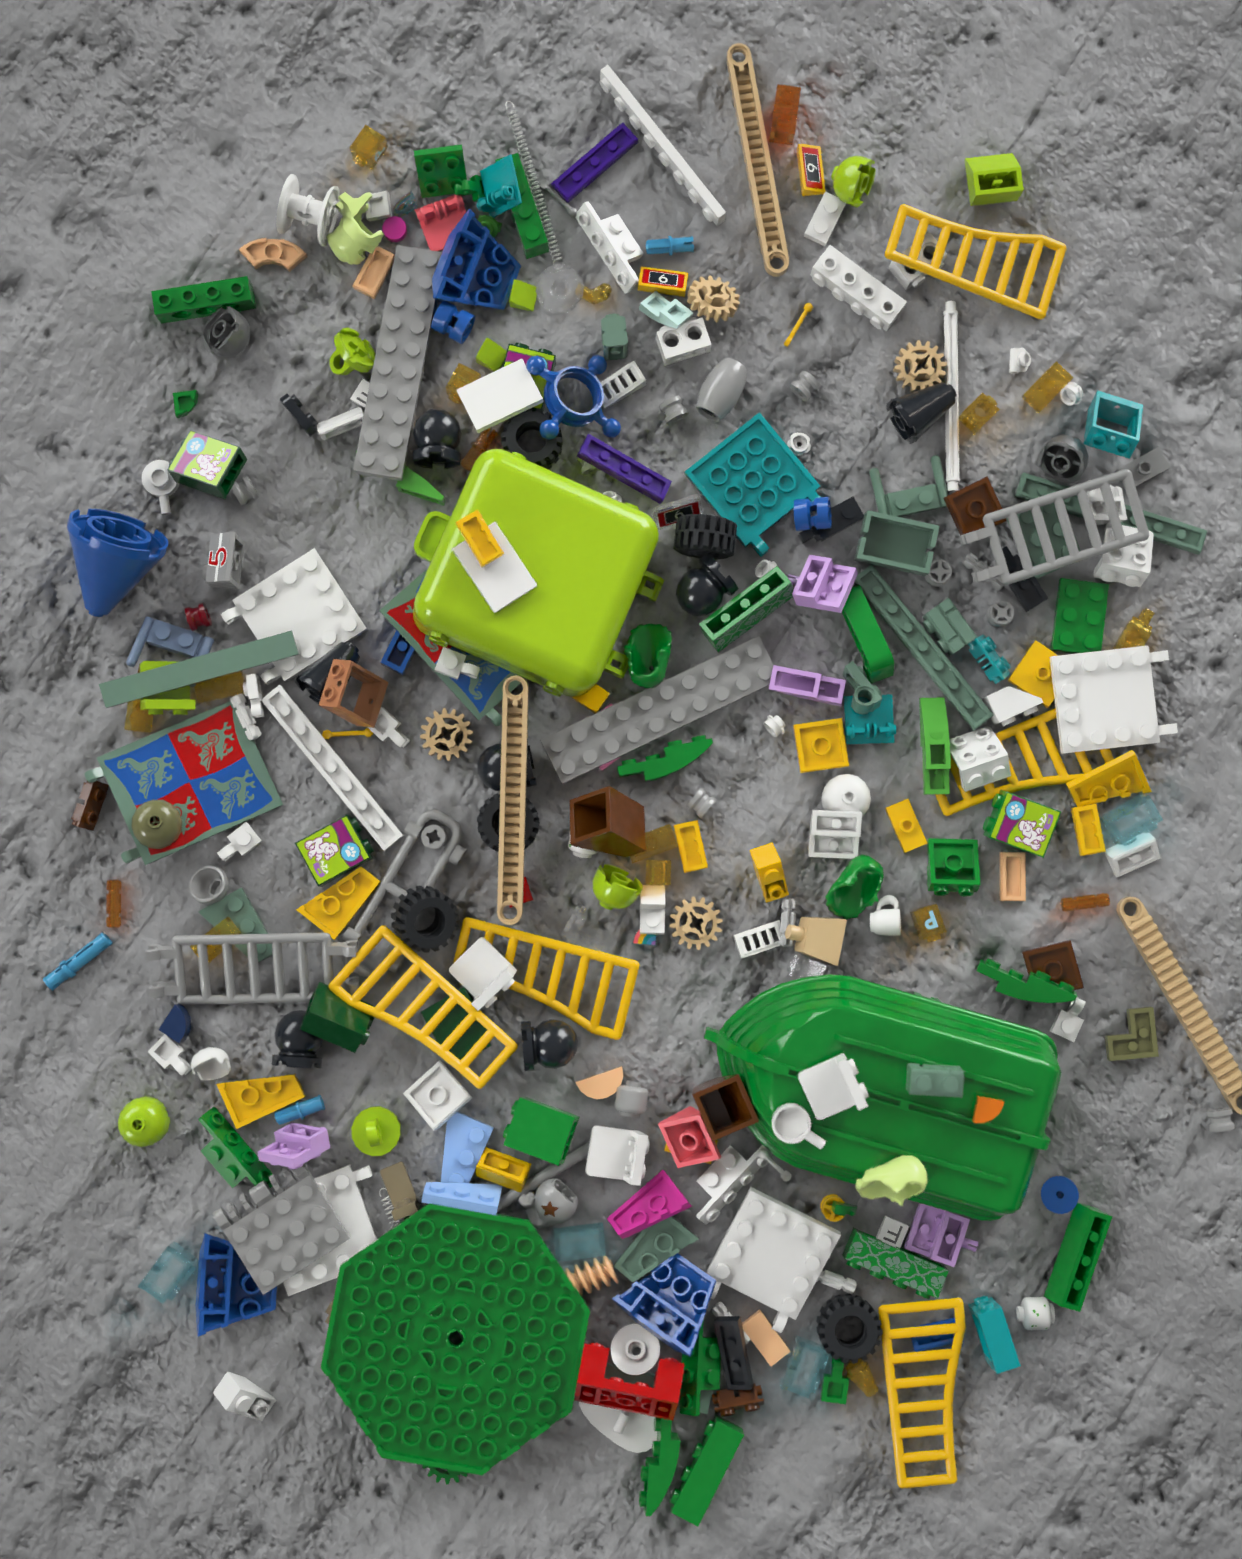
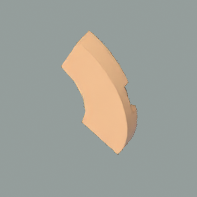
[239,238,308,272]

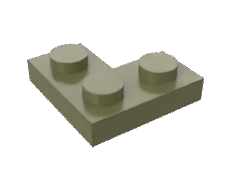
[1105,1007,1159,1061]

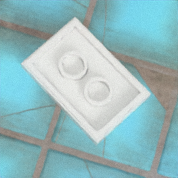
[457,359,544,433]
[452,522,537,614]

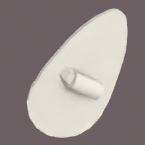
[579,1402,657,1453]

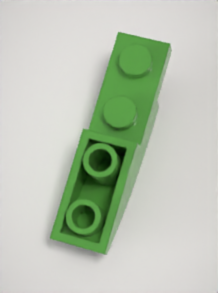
[919,697,951,795]

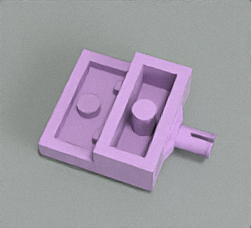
[788,555,858,613]
[258,1122,330,1169]
[904,1203,978,1267]

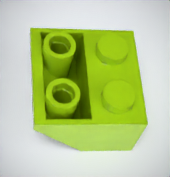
[964,153,1024,206]

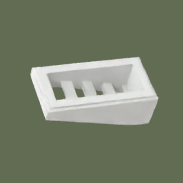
[600,361,646,409]
[733,920,783,959]

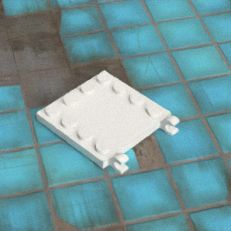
[220,548,367,686]
[1049,646,1178,754]
[256,1165,377,1296]
[706,1187,841,1333]

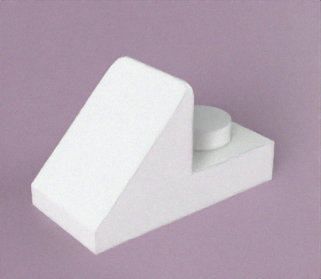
[640,885,665,935]

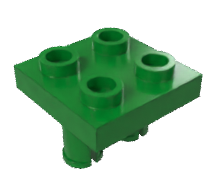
[414,144,467,198]

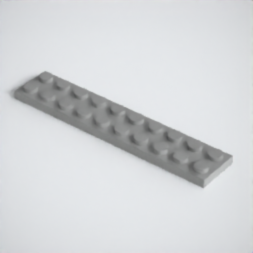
[353,245,442,481]
[540,636,774,784]

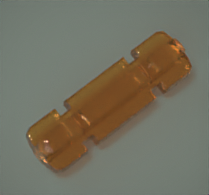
[106,880,121,928]
[1061,893,1110,911]

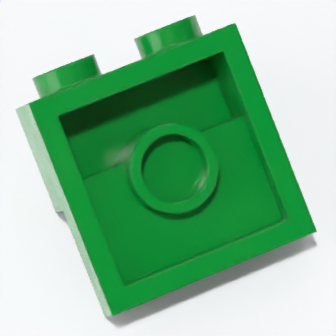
[927,838,980,897]

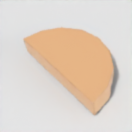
[575,1066,623,1099]

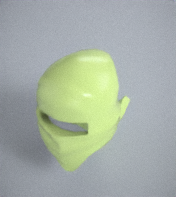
[326,192,384,265]

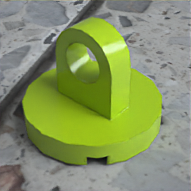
[330,328,376,375]
[351,1106,401,1156]

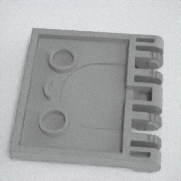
[213,1163,350,1295]

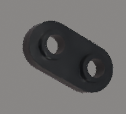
[279,393,318,437]

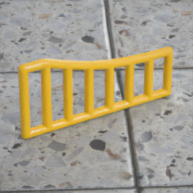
[884,204,1067,320]
[935,708,1114,816]
[453,917,640,1040]
[328,925,518,1089]
[878,1298,966,1489]

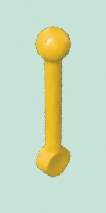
[784,303,813,347]
[322,728,373,740]

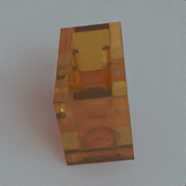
[769,84,801,145]

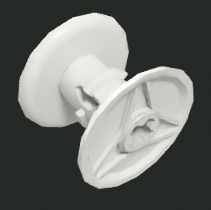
[276,174,340,246]

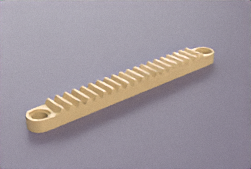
[727,43,789,277]
[497,675,529,925]
[1116,897,1242,1115]

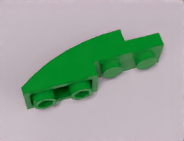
[617,735,713,783]
[976,958,1077,1003]
[639,1417,681,1516]

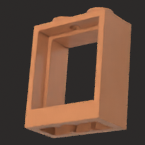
[319,659,389,728]

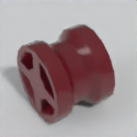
[185,602,212,631]

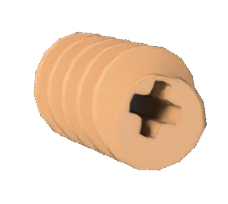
[565,1254,619,1296]

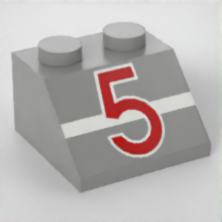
[203,532,245,590]

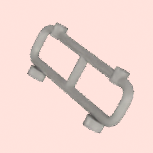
[342,810,467,979]

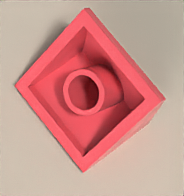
[658,1106,721,1168]

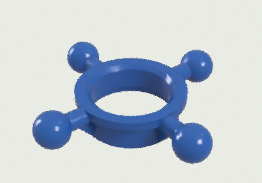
[526,355,621,440]

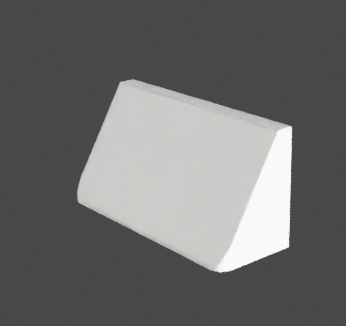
[316,407,364,440]
[1105,832,1161,878]

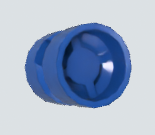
[431,300,476,344]
[794,497,832,531]

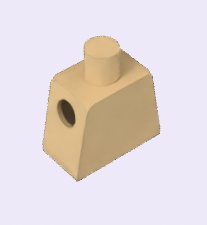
[785,917,847,966]

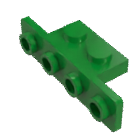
[198,1107,273,1189]
[679,1319,721,1416]

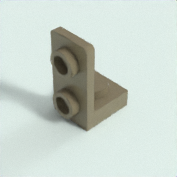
[380,1161,421,1221]

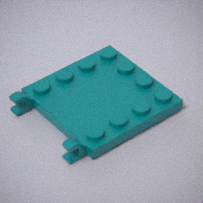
[684,412,821,557]

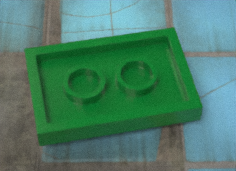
[1050,578,1109,654]

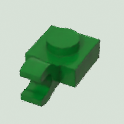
[454,175,486,202]
[820,1358,849,1405]

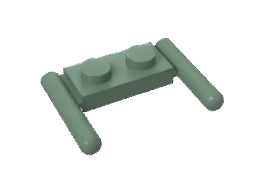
[869,455,948,517]

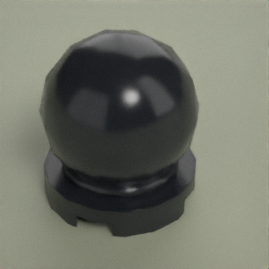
[412,409,462,469]
[676,554,739,616]
[477,739,537,791]
[271,1010,324,1068]
[521,1019,578,1071]

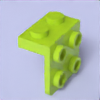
[140,661,196,715]

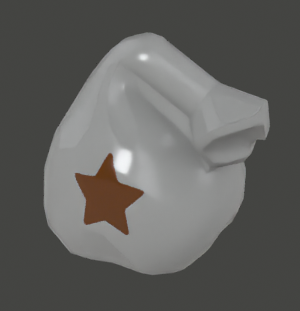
[518,1178,578,1228]

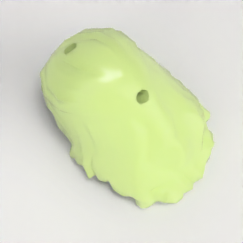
[855,1155,928,1206]

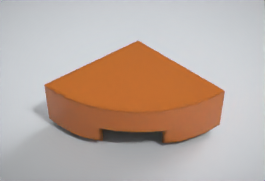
[972,1096,1004,1123]

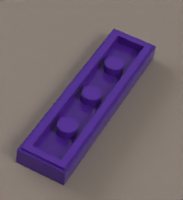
[551,122,639,204]
[577,433,672,504]

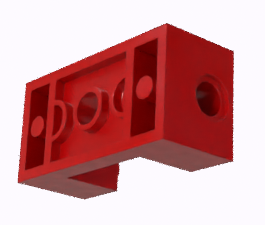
[574,1343,685,1421]

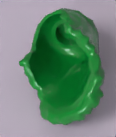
[624,623,672,688]
[825,855,884,920]

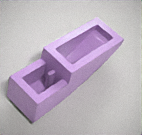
[769,665,846,707]

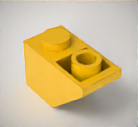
[749,842,789,903]

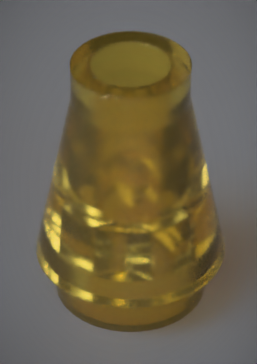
[845,1358,879,1397]

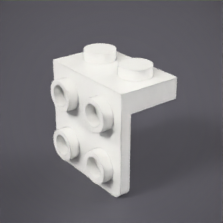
[1093,523,1154,587]
[949,726,1011,792]
[449,937,517,1011]
[798,1053,869,1120]
[585,1126,650,1186]

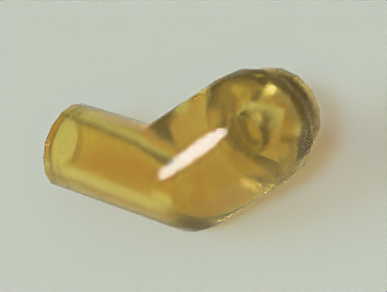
[575,283,612,304]

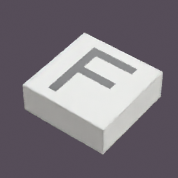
[350,379,370,409]
[876,1215,909,1248]

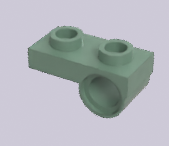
[842,661,882,715]

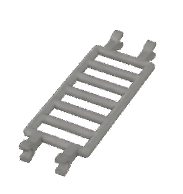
[145,933,360,1005]

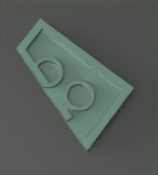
[198,888,273,963]
[613,1216,699,1282]

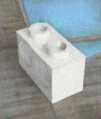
[888,232,947,290]
[656,317,712,366]

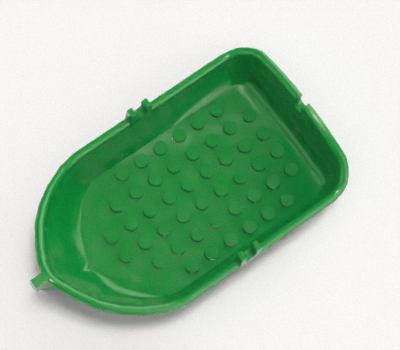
[704,974,1061,1221]

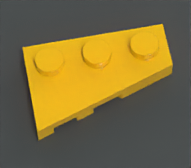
[1066,750,1152,807]
[296,866,381,940]
[216,1074,306,1129]

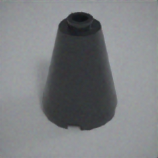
[886,382,957,444]
[295,642,360,704]

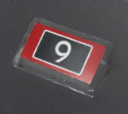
[652,494,703,530]

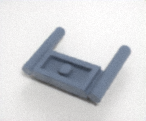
[126,616,214,687]

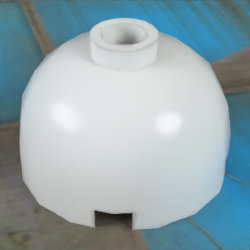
[821,774,871,817]

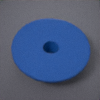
[1041,1176,1079,1214]

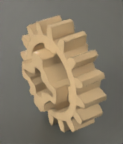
[687,276,740,322]
[893,340,947,393]
[420,708,474,762]
[669,897,723,950]

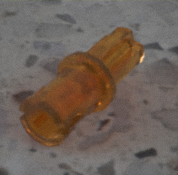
[461,427,498,471]

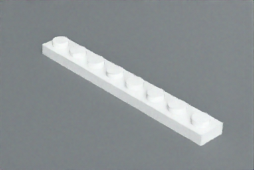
[599,65,726,226]
[261,685,404,851]

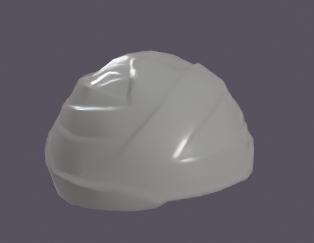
[189,866,229,904]

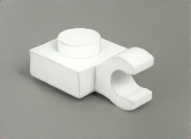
[435,647,480,680]
[368,707,410,748]
[217,822,262,862]
[1050,998,1086,1042]
[148,1034,192,1076]

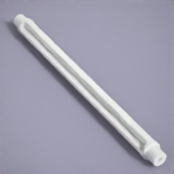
[943,301,960,492]

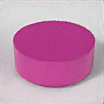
[382,216,407,242]

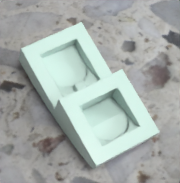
[639,291,693,328]

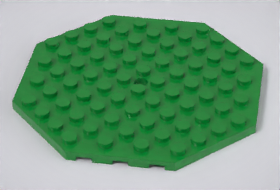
[321,1204,590,1475]

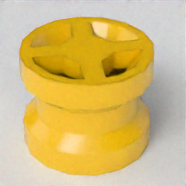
[820,1194,845,1222]

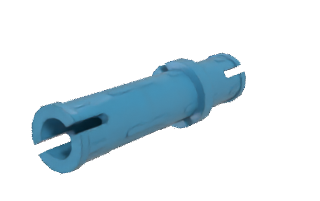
[43,932,113,991]

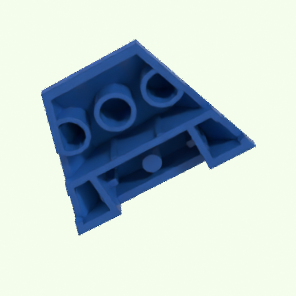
[432,209,521,310]
[196,1233,277,1336]
[612,1253,716,1357]

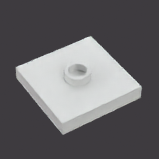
[403,1060,473,1131]

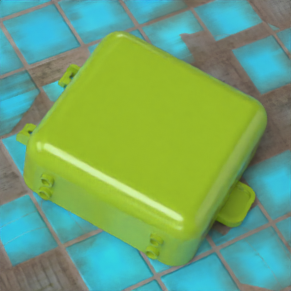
[413,449,665,697]

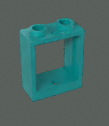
[1083,390,1143,459]
[968,1296,1021,1374]

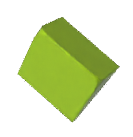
[509,279,538,312]
[475,337,507,372]

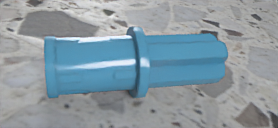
[645,236,694,255]
[274,1095,325,1125]

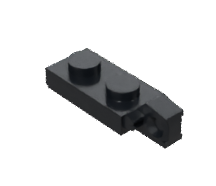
[798,496,864,544]
[1002,546,1048,612]

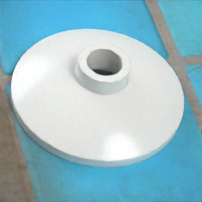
[611,1324,660,1375]

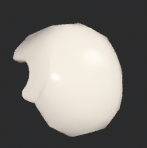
[191,1047,231,1081]

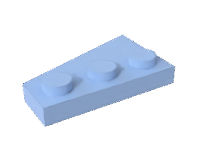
[441,1111,494,1183]
[421,1182,502,1216]

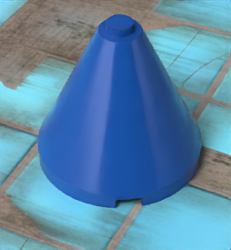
[67,509,168,617]

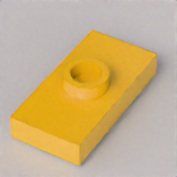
[455,510,504,568]
[885,799,927,853]
[1071,804,1106,856]
[673,820,708,873]

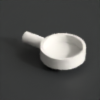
[142,460,179,515]
[772,1103,826,1150]

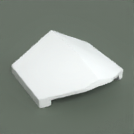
[1087,480,1127,525]

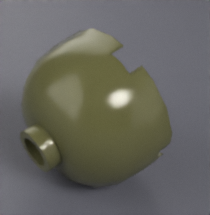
[131,799,182,849]

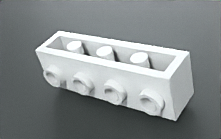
[810,245,907,332]

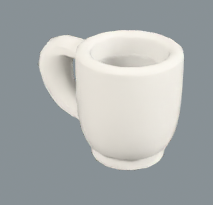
[870,895,901,936]

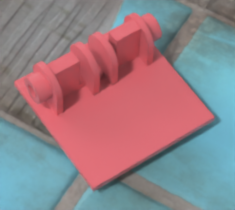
[415,195,466,251]

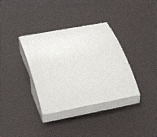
[808,810,862,859]

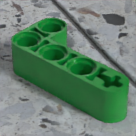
[841,584,894,684]

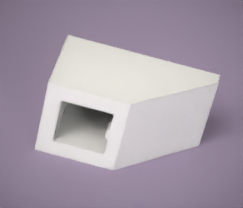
[982,686,1043,726]
[213,1371,276,1421]

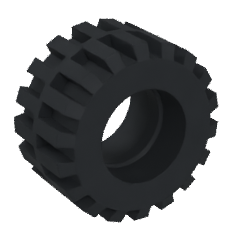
[501,408,563,470]
[673,514,737,559]
[477,793,540,852]
[391,886,459,953]
[816,1294,882,1364]

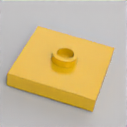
[1007,640,1059,708]
[793,718,849,773]

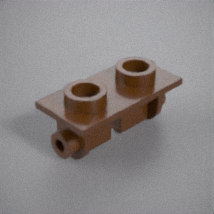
[71,781,109,831]
[712,1383,764,1417]

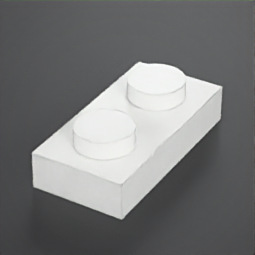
[804,191,846,247]

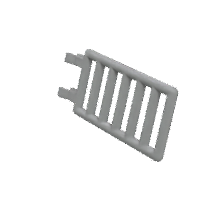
[960,469,1149,585]

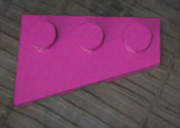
[607,1170,692,1239]

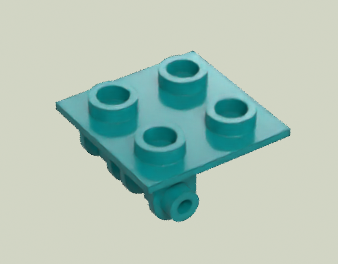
[476,154,522,218]
[968,634,1011,684]
[844,694,896,745]

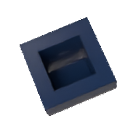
[158,1004,191,1043]

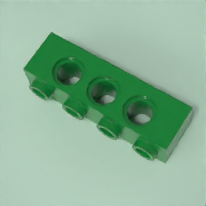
[151,276,256,324]

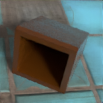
[570,786,646,857]
[692,1074,759,1142]

